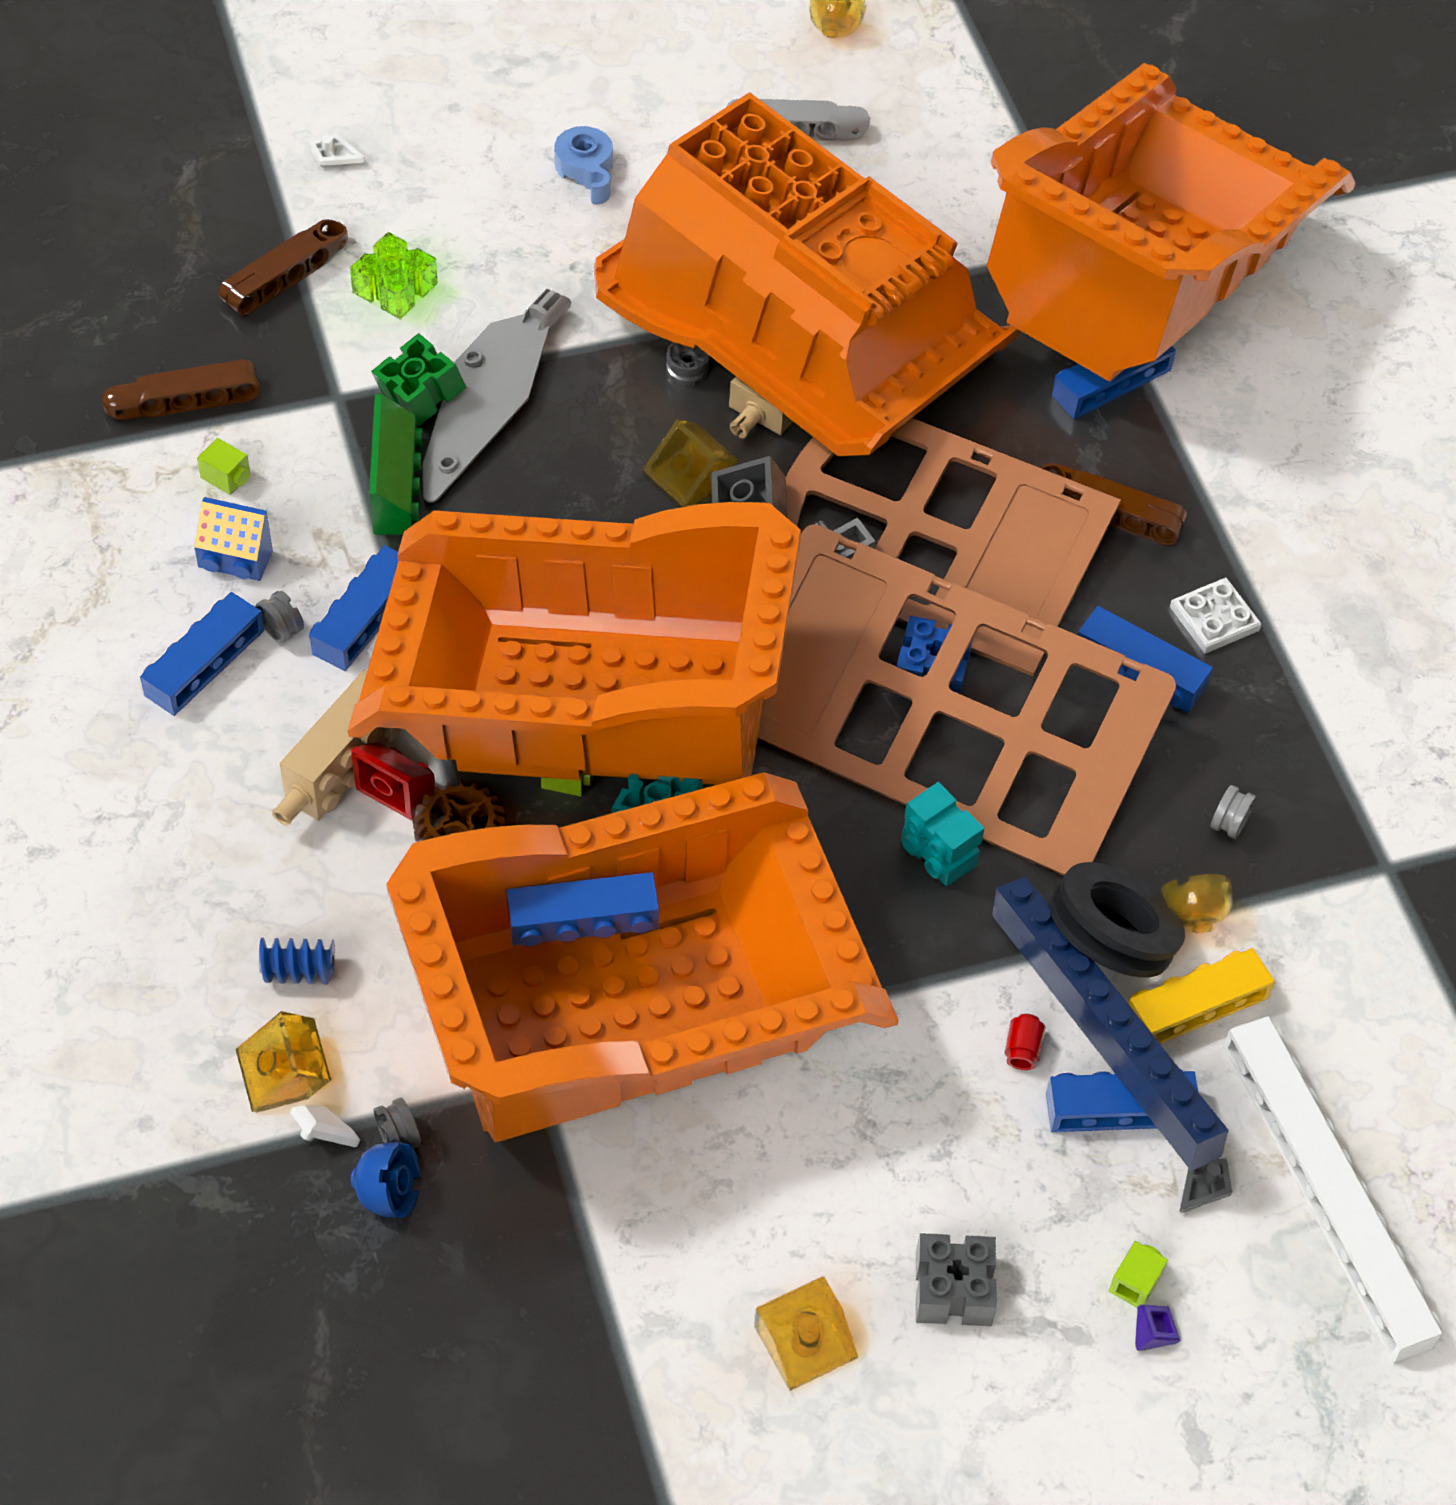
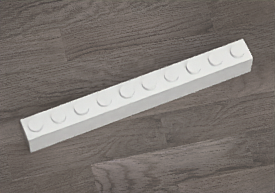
[1224,1016,1443,1363]

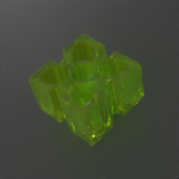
[350,232,438,319]

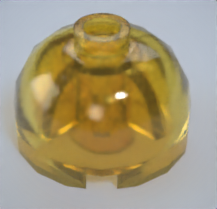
[809,0,867,38]
[1161,874,1233,933]

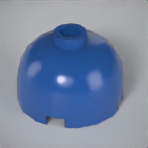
[351,1142,420,1218]

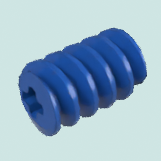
[259,937,335,985]

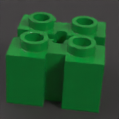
[371,333,467,426]

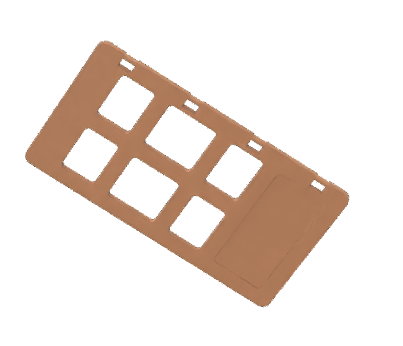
[757,525,1176,876]

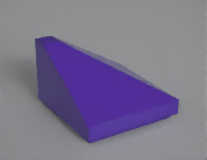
[1135,1305,1180,1351]

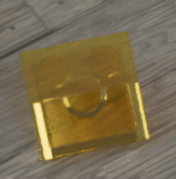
[643,419,739,507]
[235,1011,331,1113]
[754,1276,858,1391]

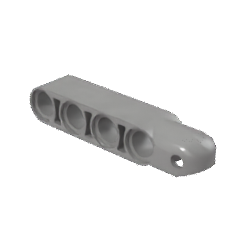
[727,99,870,140]

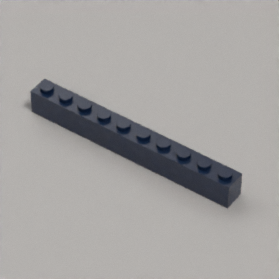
[992,876,1229,1171]

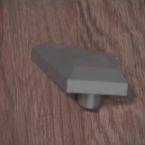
[1180,1158,1232,1213]

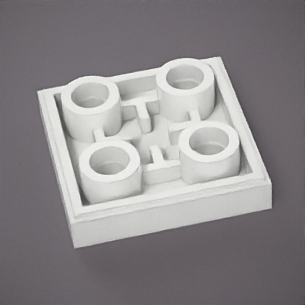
[1170,578,1262,654]

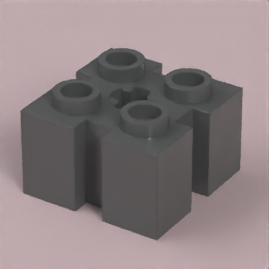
[916,1233,997,1326]

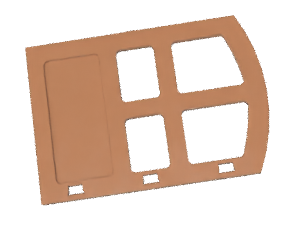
[786,418,1121,677]

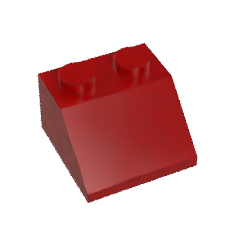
[351,742,435,821]

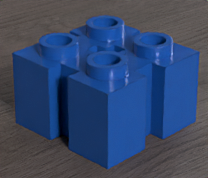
[896,615,974,694]

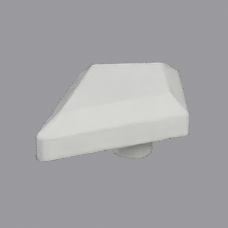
[309,134,365,166]
[290,1105,361,1147]

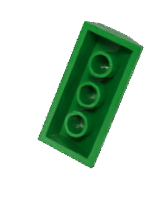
[369,394,422,535]

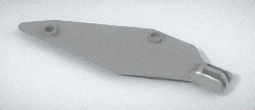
[423,288,572,503]

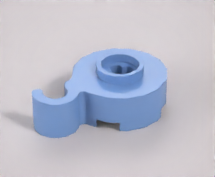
[554,126,613,204]

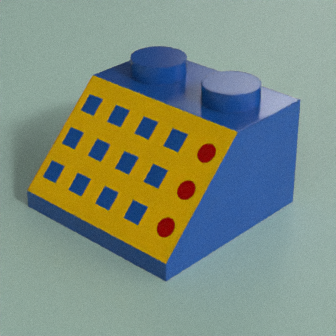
[194,497,273,581]

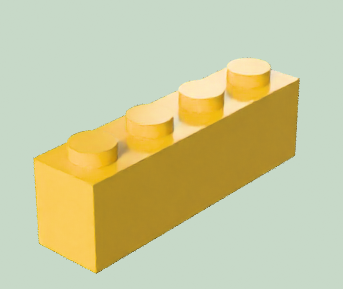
[1128,948,1275,1044]

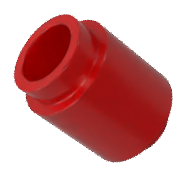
[1004,1014,1046,1070]

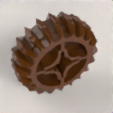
[413,780,507,842]

